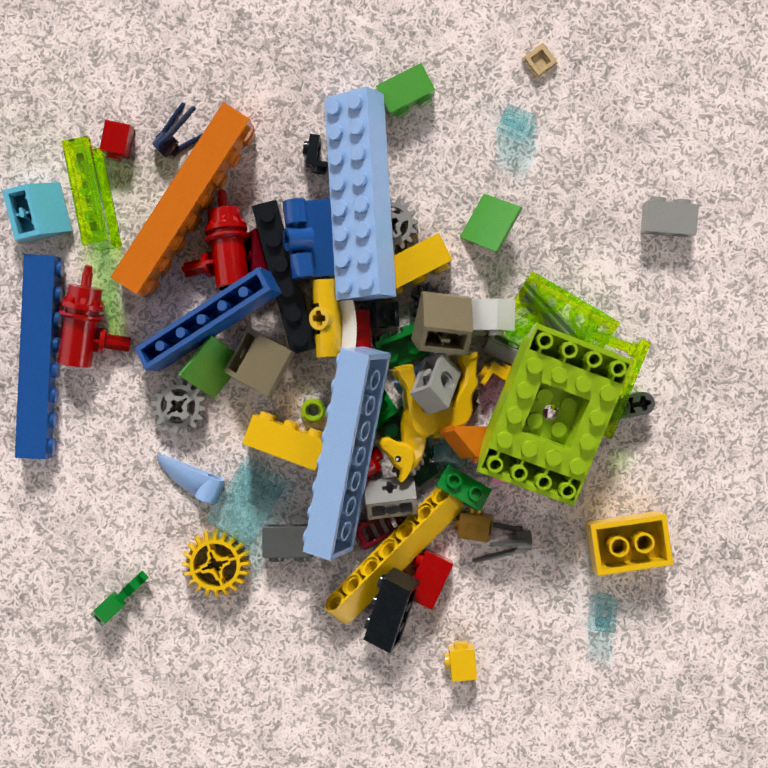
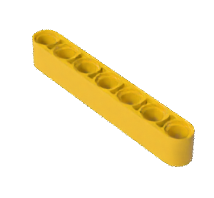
[325,488,464,624]

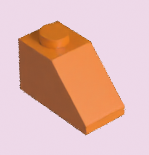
[439,426,488,463]

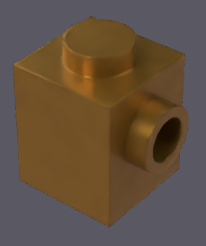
[455,507,494,542]

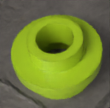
[301,398,326,423]

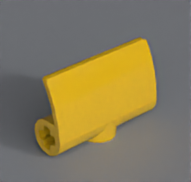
[309,279,342,358]

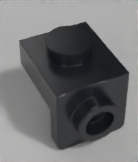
[303,134,329,175]
[369,301,399,328]

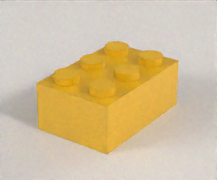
[242,410,323,471]
[585,510,674,576]

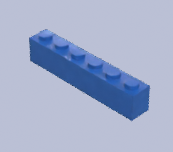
[134,267,282,372]

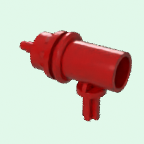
[182,189,249,291]
[58,265,131,368]

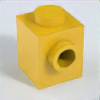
[444,641,477,682]

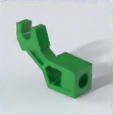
[90,571,149,627]

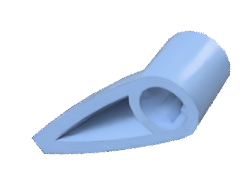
[157,454,225,504]

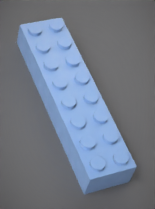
[324,86,396,303]
[303,346,391,561]

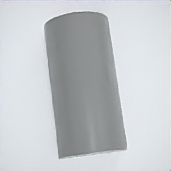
[482,336,520,366]

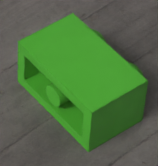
[376,63,435,119]

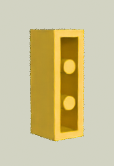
[391,233,453,298]

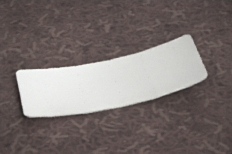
[339,300,357,348]

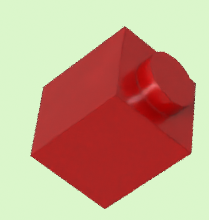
[99,119,135,162]

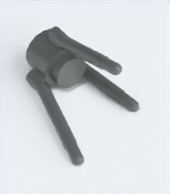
[473,522,532,563]

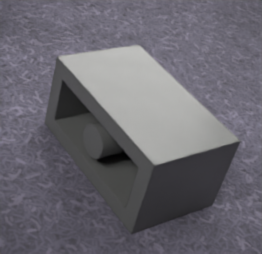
[262,524,314,562]

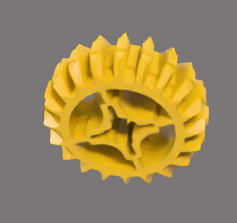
[182,529,251,598]

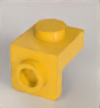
[478,362,511,386]

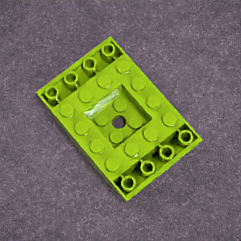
[477,323,634,506]

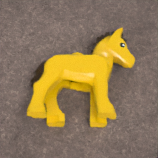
[379,352,479,482]

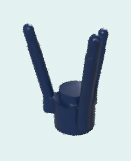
[152,102,203,158]

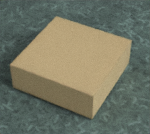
[522,43,558,79]

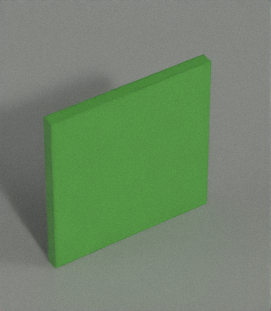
[460,194,523,253]
[178,334,234,398]

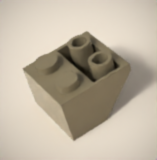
[411,291,473,356]
[224,327,295,398]

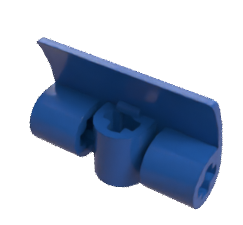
[282,198,335,279]

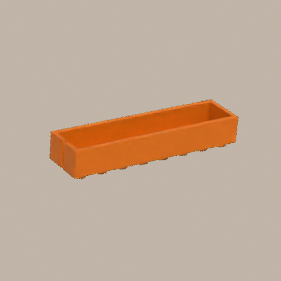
[110,102,256,298]

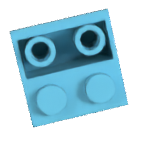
[2,182,73,244]

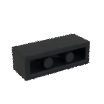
[363,567,420,653]

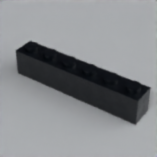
[252,200,316,355]

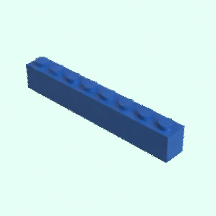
[15,254,65,459]

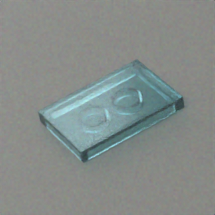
[206,456,289,547]

